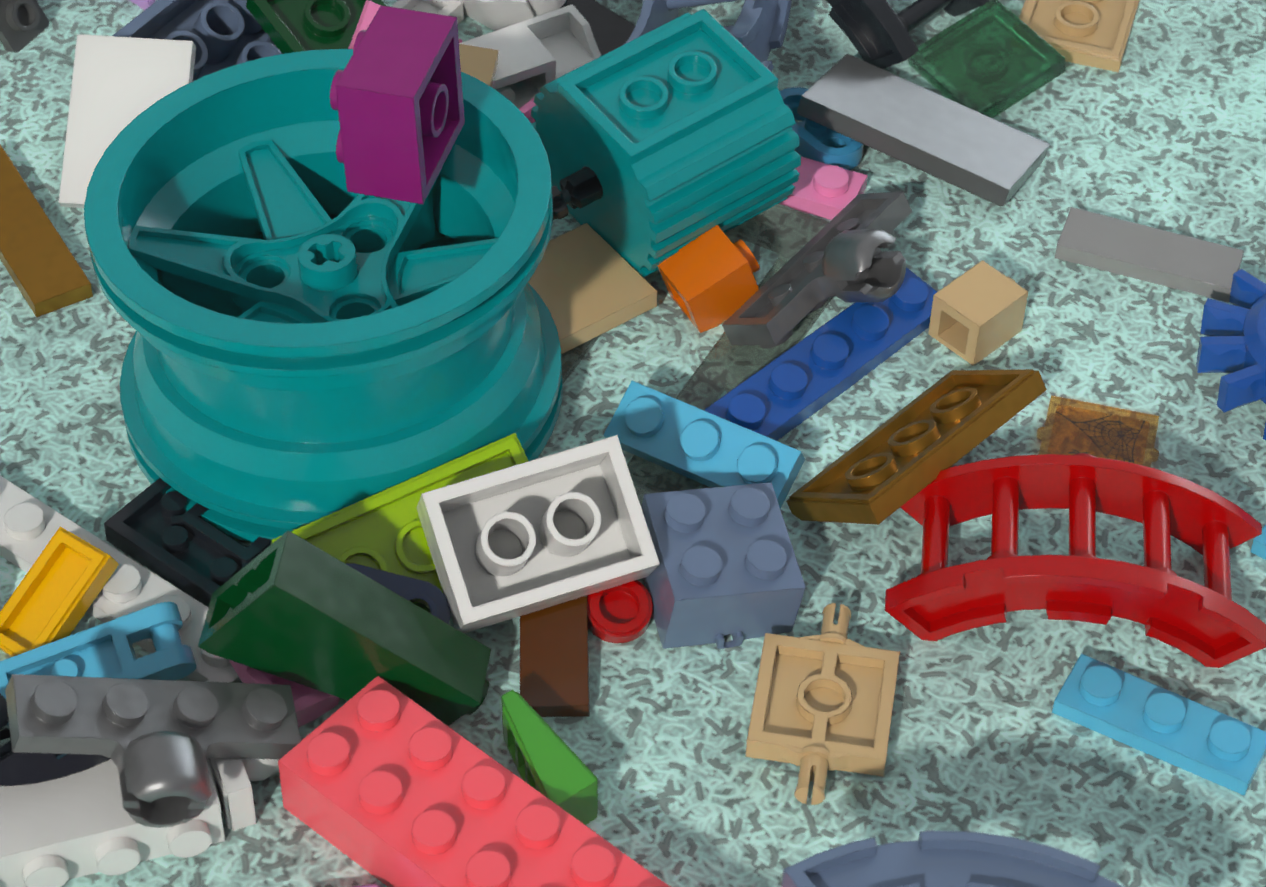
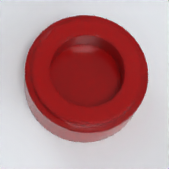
[587,580,653,643]

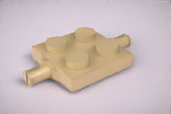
[746,603,900,805]

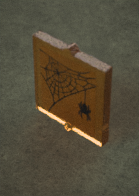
[1036,395,1159,467]

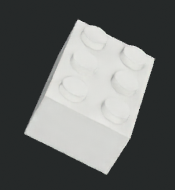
[416,435,660,633]

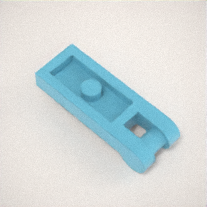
[0,602,197,724]

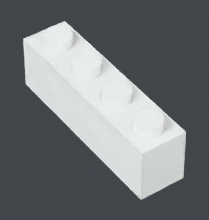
[0,759,225,887]

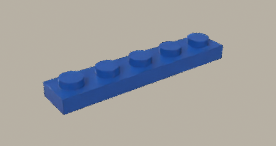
[704,267,937,441]

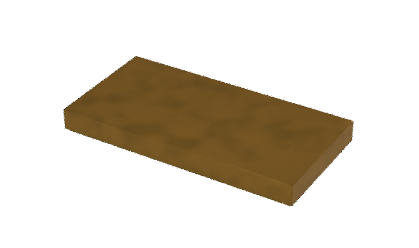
[786,369,1047,525]

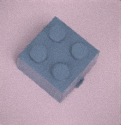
[641,482,806,649]

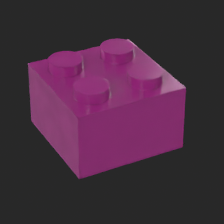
[330,5,465,204]

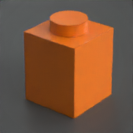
[658,225,760,333]

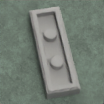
[1055,207,1244,302]

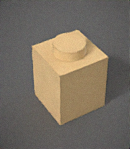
[928,260,1028,366]

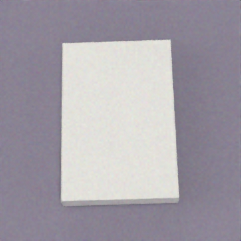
[59,34,196,208]

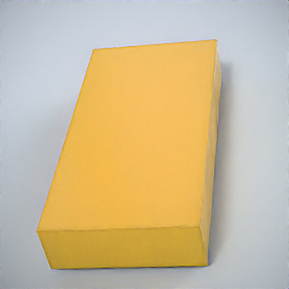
[0,526,119,657]

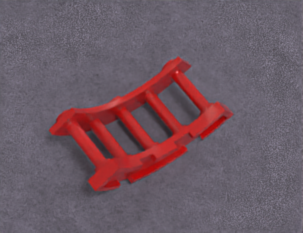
[885,453,1266,668]

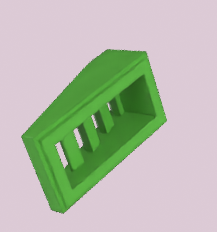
[501,689,598,825]

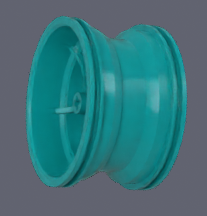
[84,49,563,543]

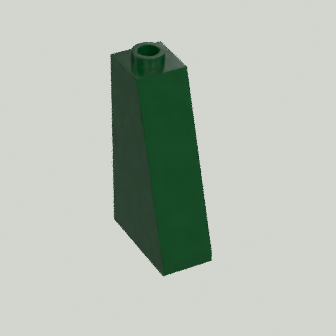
[198,530,491,726]

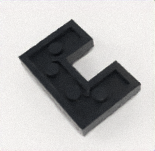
[104,478,271,608]

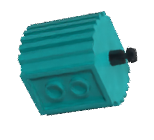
[531,9,801,278]

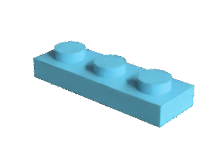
[603,380,805,509]
[1052,653,1266,796]

